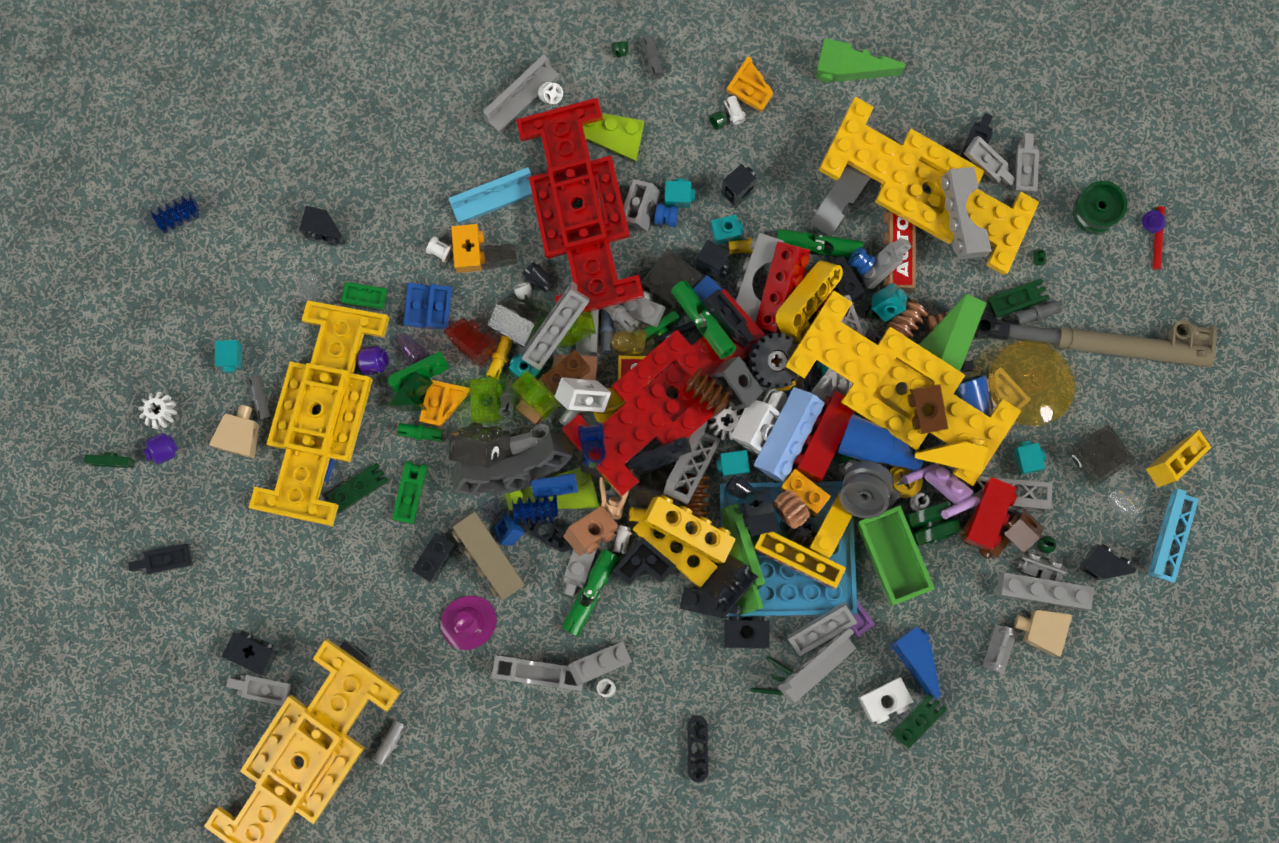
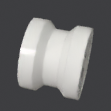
[538,82,563,104]

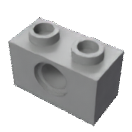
[624,179,661,231]

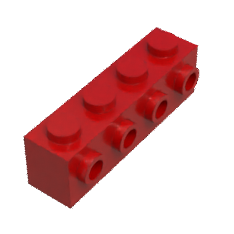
[755,241,810,333]
[794,391,855,483]

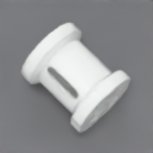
[426,237,453,263]

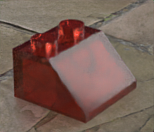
[443,317,497,369]

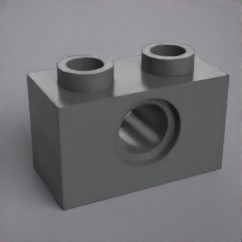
[710,356,763,410]

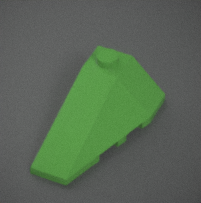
[816,38,906,83]
[918,294,987,371]

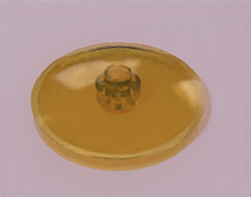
[988,341,1075,426]

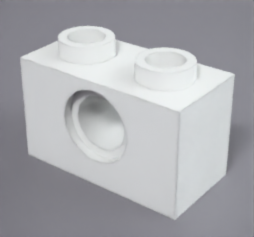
[555,377,611,412]
[858,677,913,724]

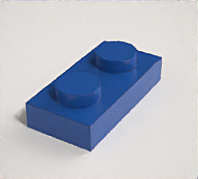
[531,474,578,499]

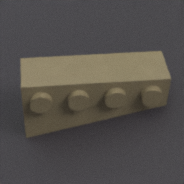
[451,508,525,600]

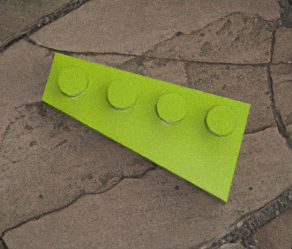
[561,106,644,163]
[505,466,599,511]

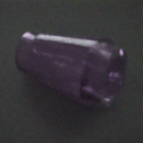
[396,333,426,364]

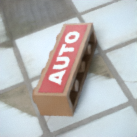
[883,210,916,293]

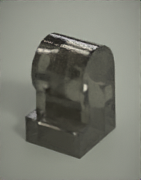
[484,244,517,269]

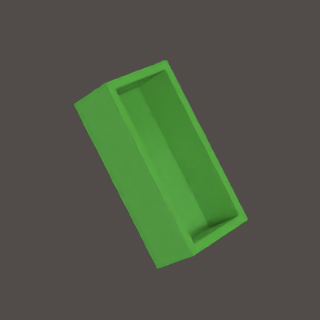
[856,506,935,607]

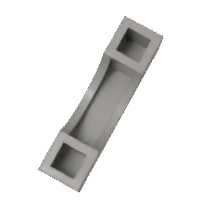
[941,167,991,260]
[733,233,784,322]
[996,573,1094,611]
[492,655,584,691]

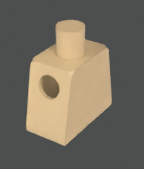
[209,405,259,459]
[1014,610,1072,657]

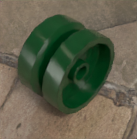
[1073,181,1128,235]
[906,501,962,546]

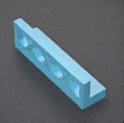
[448,167,532,224]
[1148,489,1199,583]

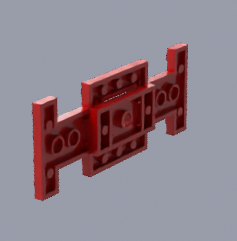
[516,97,645,314]
[562,289,778,497]

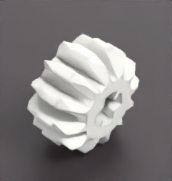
[138,392,177,429]
[709,403,742,440]

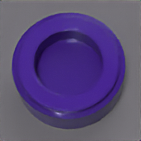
[1142,210,1166,233]

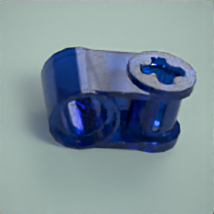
[578,423,606,468]

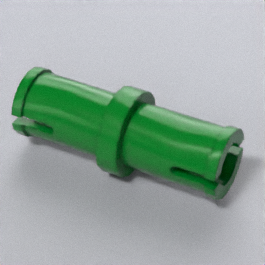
[397,422,443,443]

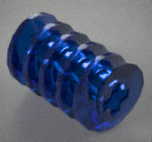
[151,192,200,233]
[512,495,558,525]

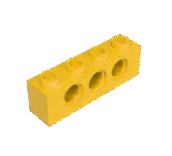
[641,495,736,563]
[633,522,718,588]

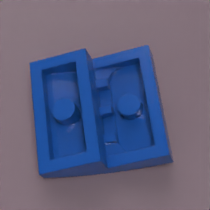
[403,283,452,330]

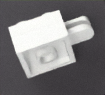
[731,389,787,456]

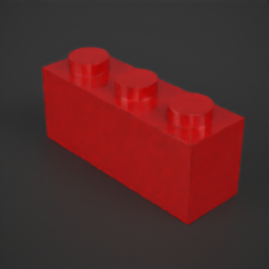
[963,477,1018,551]

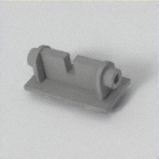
[1017,551,1066,582]
[982,624,1017,674]

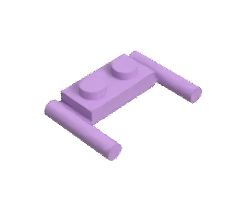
[902,463,980,519]

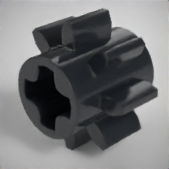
[787,520,816,546]

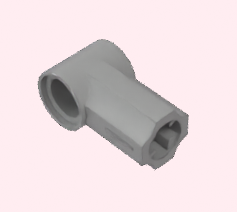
[509,424,550,456]

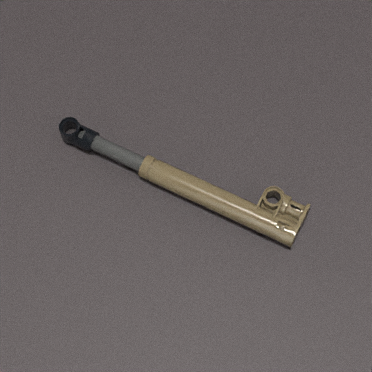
[974,315,1217,368]

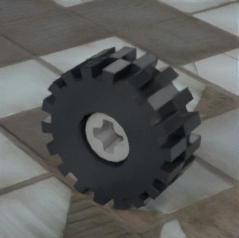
[746,333,800,389]

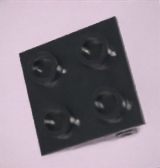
[700,555,758,611]

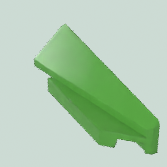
[721,503,765,616]

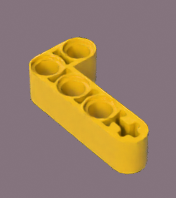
[776,260,843,343]

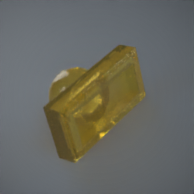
[612,330,647,356]

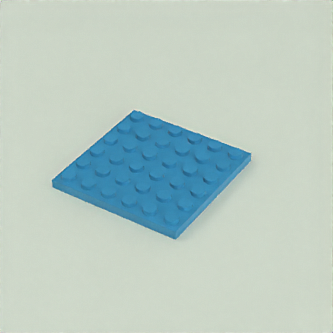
[720,481,857,617]

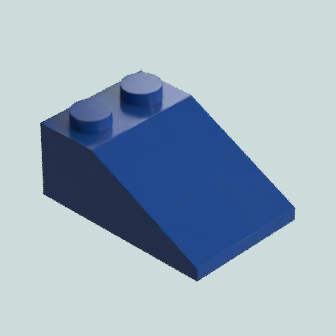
[890,626,941,699]

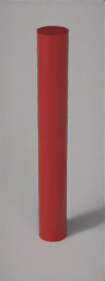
[1152,206,1165,270]

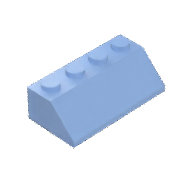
[754,387,824,482]

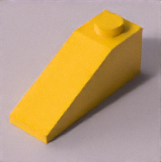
[1146,430,1211,487]
[914,438,988,473]
[808,492,852,559]

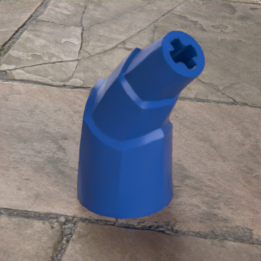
[954,374,992,416]
[838,414,924,471]

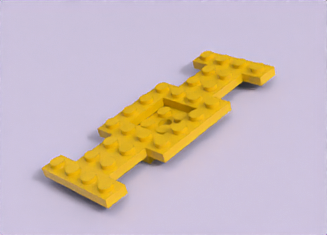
[818,96,1039,275]
[785,291,1021,486]
[248,300,390,527]
[204,639,402,843]

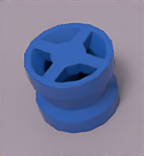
[848,247,875,275]

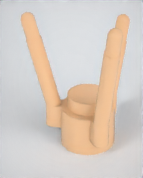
[600,467,633,519]

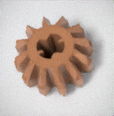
[772,489,810,529]

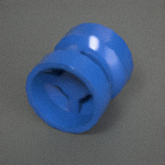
[654,203,679,228]

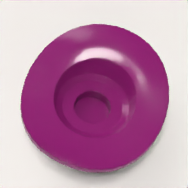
[441,596,497,650]

